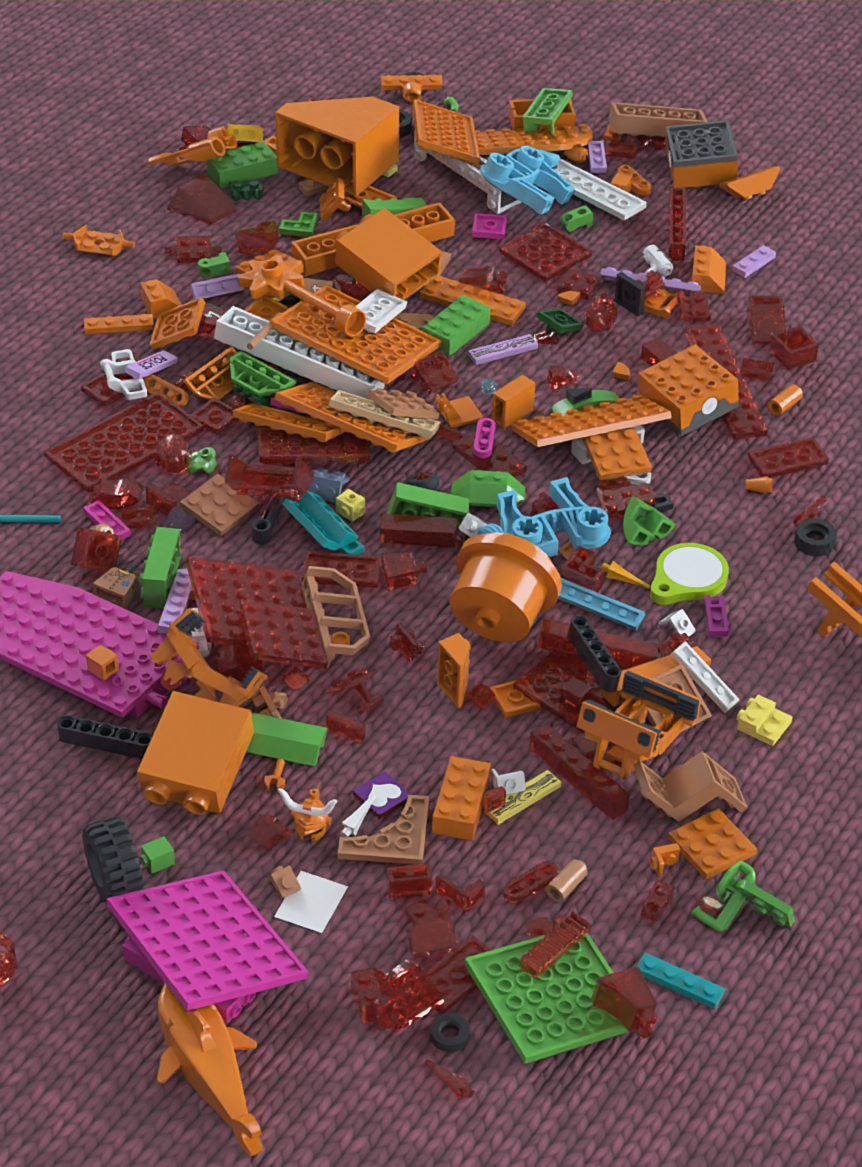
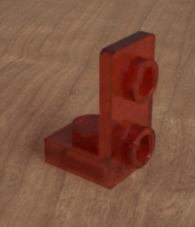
[435,874,486,912]

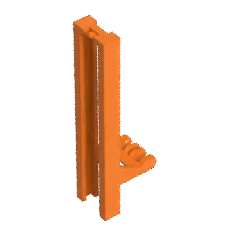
[806,562,862,638]

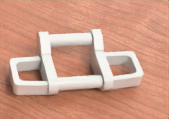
[100,349,147,400]

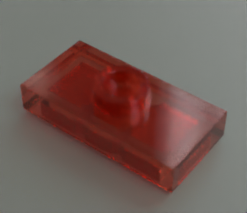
[793,496,827,527]

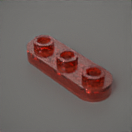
[503,861,558,903]

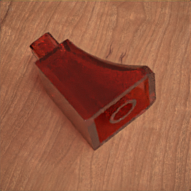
[591,967,658,1040]

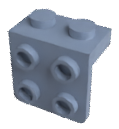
[302,468,350,503]

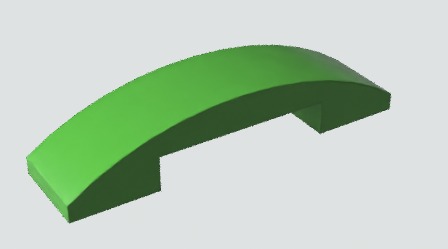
[551,390,619,413]

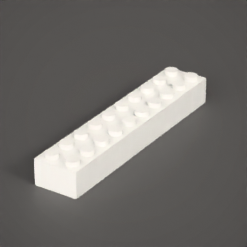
[214,306,385,400]

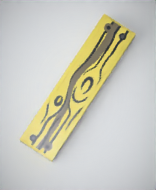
[485,770,561,825]

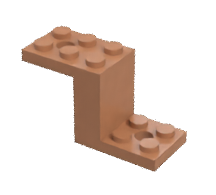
[633,751,748,822]

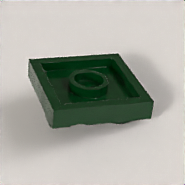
[536,308,584,335]

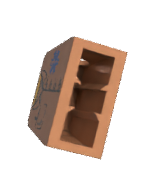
[93,567,138,609]

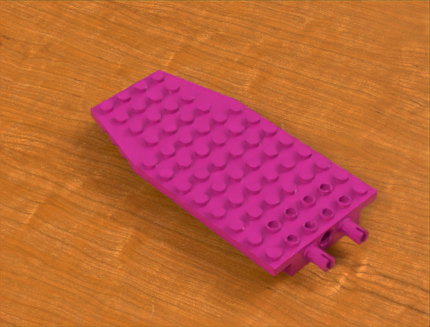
[0,571,199,718]

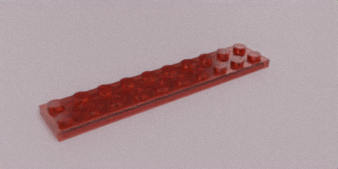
[685,323,768,440]

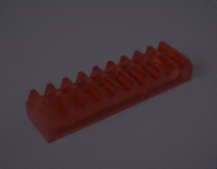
[519,911,591,979]

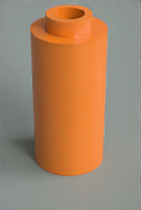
[768,384,803,416]

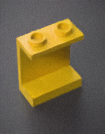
[228,124,263,144]

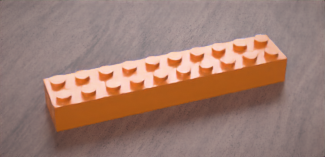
[291,202,455,276]

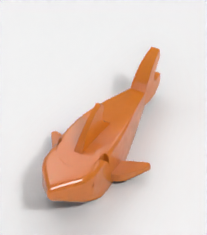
[157,982,263,1156]

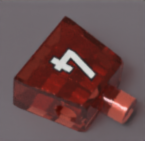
[195,303,227,338]

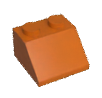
[141,279,182,318]

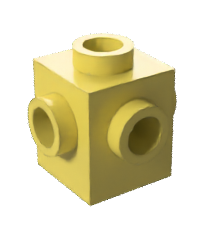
[336,489,365,522]

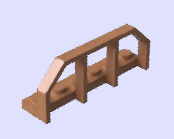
[301,566,370,668]

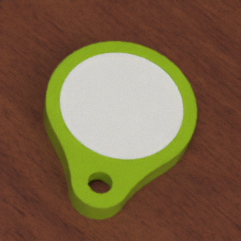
[650,543,729,605]

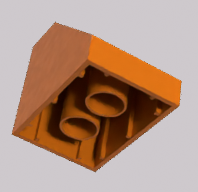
[275,97,399,197]

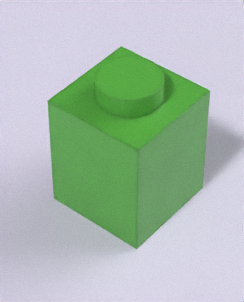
[140,836,175,874]

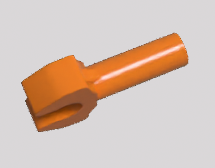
[264,759,285,793]

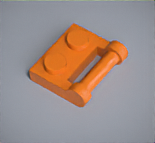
[643,287,684,318]

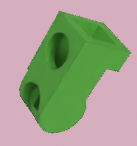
[560,205,593,232]
[198,252,231,278]

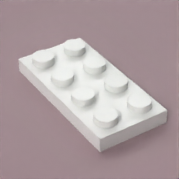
[355,289,407,333]

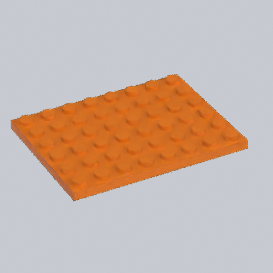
[270,285,442,384]

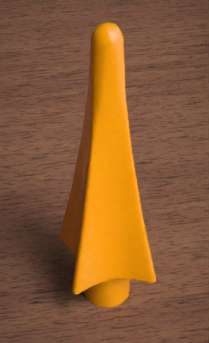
[601,561,650,589]

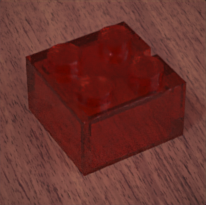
[769,325,819,370]

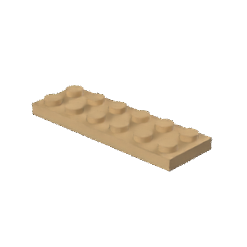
[328,390,440,439]

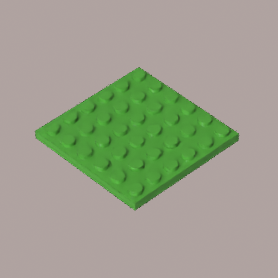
[464,925,645,1064]

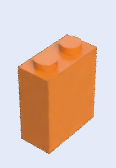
[492,375,535,429]

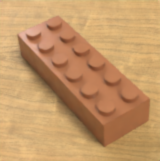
[608,102,708,138]

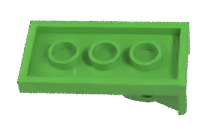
[523,88,573,135]

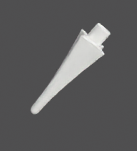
[341,794,376,837]

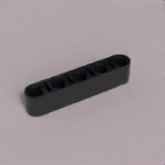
[567,616,622,692]
[57,715,153,759]

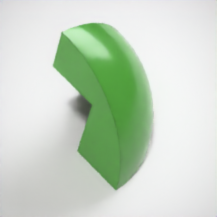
[623,496,676,545]

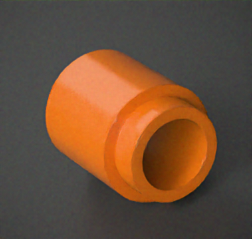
[564,145,589,164]

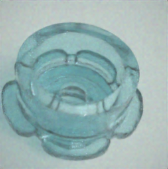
[480,378,497,394]

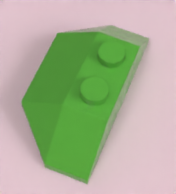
[230,351,296,398]
[451,470,525,507]

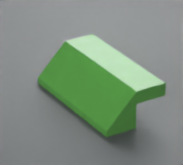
[246,712,328,767]

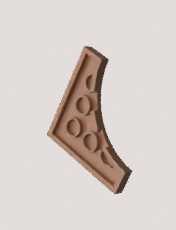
[338,795,429,865]

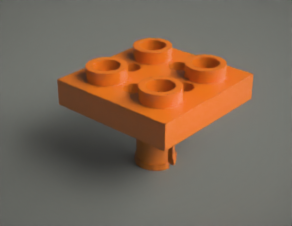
[319,178,351,221]

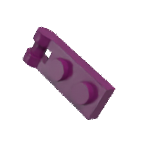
[703,596,729,637]

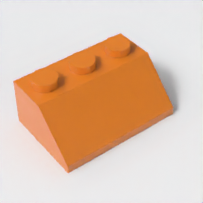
[692,245,726,294]
[437,633,471,708]

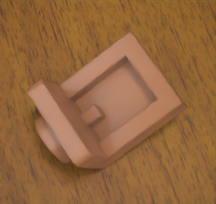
[267,866,301,899]

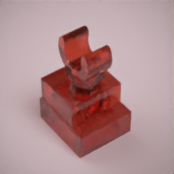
[547,366,579,389]

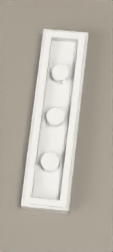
[670,641,740,713]

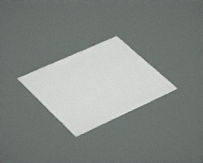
[274,871,348,933]

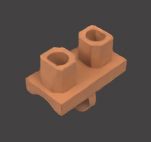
[252,686,288,719]

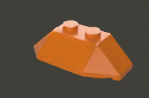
[719,166,780,200]
[184,346,237,403]

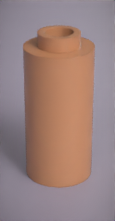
[545,859,588,902]

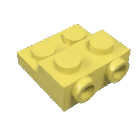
[737,695,793,746]

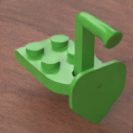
[691,860,795,932]

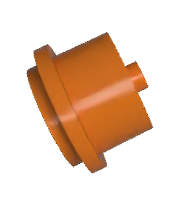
[450,533,562,642]

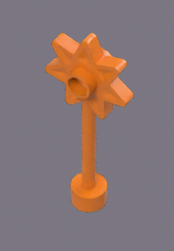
[238,254,366,337]

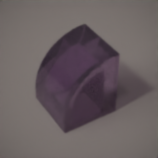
[163,505,197,534]

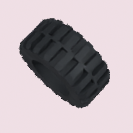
[82,816,143,903]

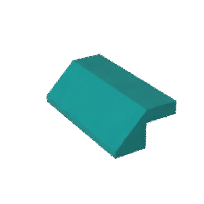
[283,491,359,551]

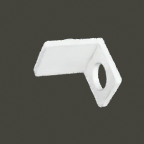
[658,609,696,640]
[491,769,526,796]

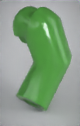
[444,97,459,112]

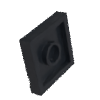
[614,272,646,317]

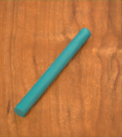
[0,515,61,523]

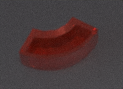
[89,476,143,509]

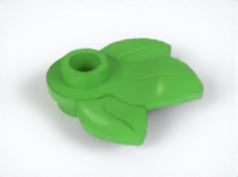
[184,447,217,475]

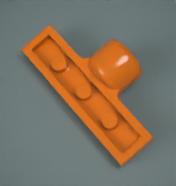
[381,75,442,103]

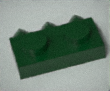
[229,180,263,201]
[234,384,271,406]

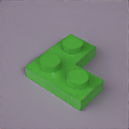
[279,212,317,237]

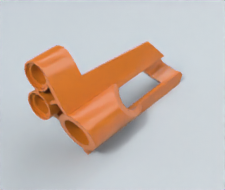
[148,126,237,167]

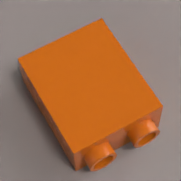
[334,208,442,300]
[137,691,254,815]

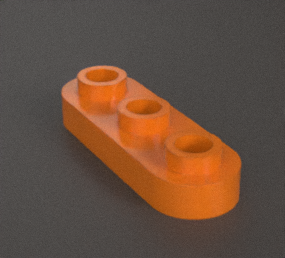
[617,165,652,196]
[144,375,189,407]

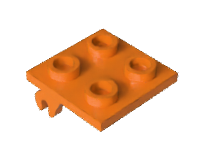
[435,393,484,428]

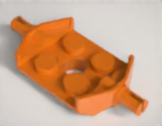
[62,225,135,255]

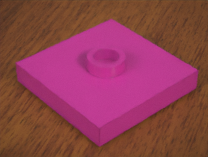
[472,213,507,240]

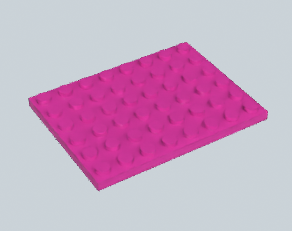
[106,870,308,1011]

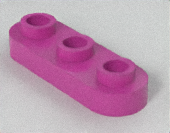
[474,418,496,459]

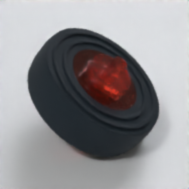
[406,471,440,490]

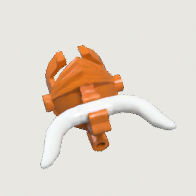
[278,789,337,842]

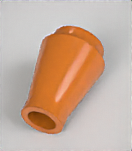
[746,476,773,494]

